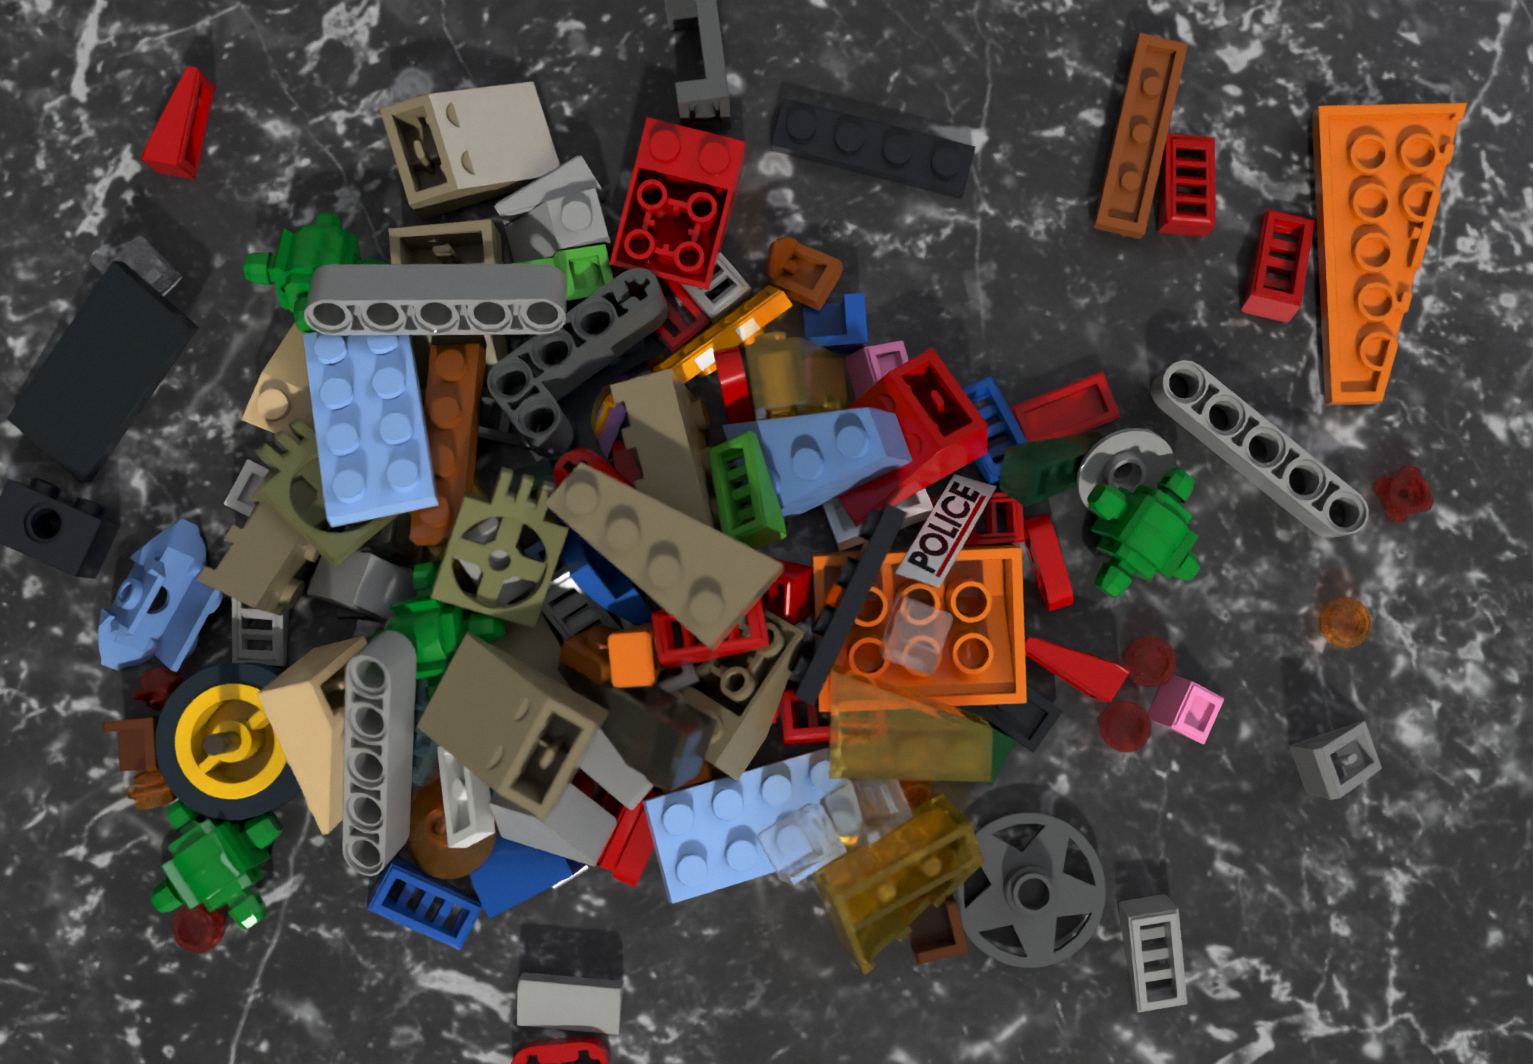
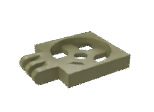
[256,418,400,568]
[430,467,569,628]

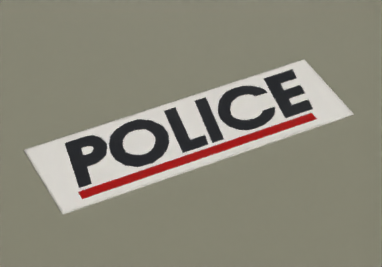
[896,474,997,587]

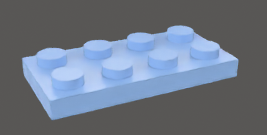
[303,332,439,527]
[642,744,867,904]

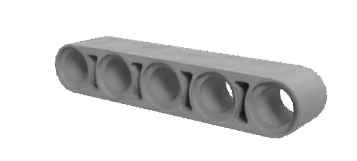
[304,264,567,335]
[1151,360,1369,538]
[342,631,417,876]

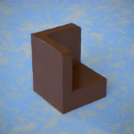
[102,716,160,771]
[900,891,969,964]

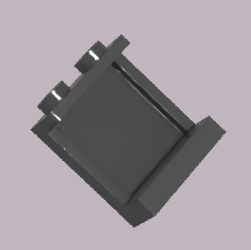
[664,0,731,132]

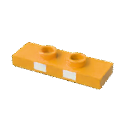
[651,285,793,384]

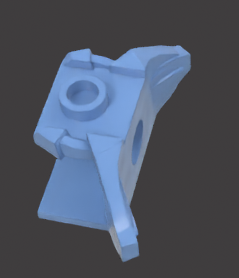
[98,518,223,672]

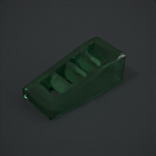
[999,432,1105,507]

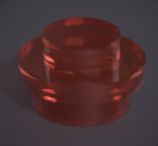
[1124,637,1176,687]
[1099,701,1151,752]
[172,903,226,953]

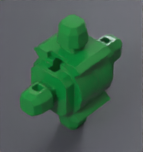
[243,211,391,333]
[1087,468,1200,598]
[368,562,505,704]
[150,800,283,930]

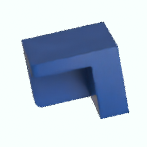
[802,293,868,356]

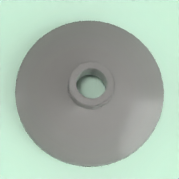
[1077,428,1176,516]

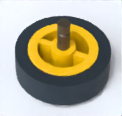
[155,662,302,820]

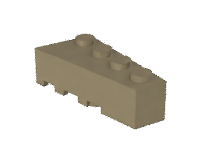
[610,368,722,533]
[544,462,784,652]

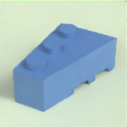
[722,407,913,522]

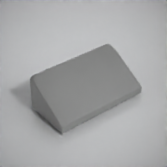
[517,972,624,1035]

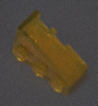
[745,332,852,421]
[827,664,993,782]
[808,794,984,976]

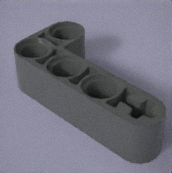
[487,267,668,458]

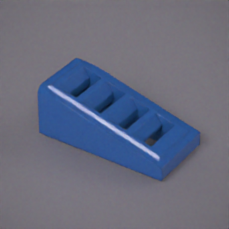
[962,375,1036,489]
[367,856,483,950]

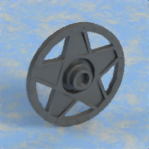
[951,812,1106,968]

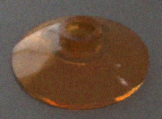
[406,778,498,879]

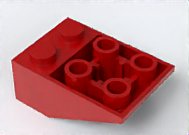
[609,117,747,290]
[837,348,988,527]

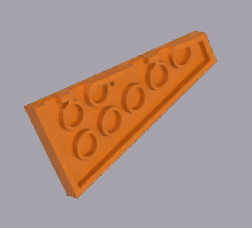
[1312,103,1467,405]

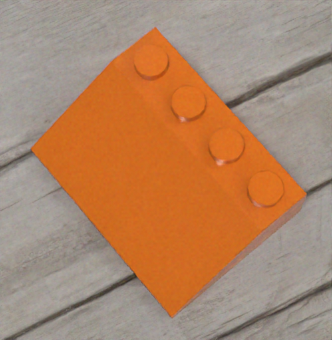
[811,544,1027,712]

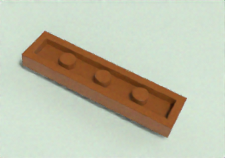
[1092,33,1188,239]
[409,343,486,545]

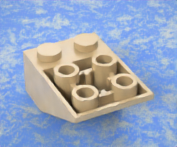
[257,636,368,835]

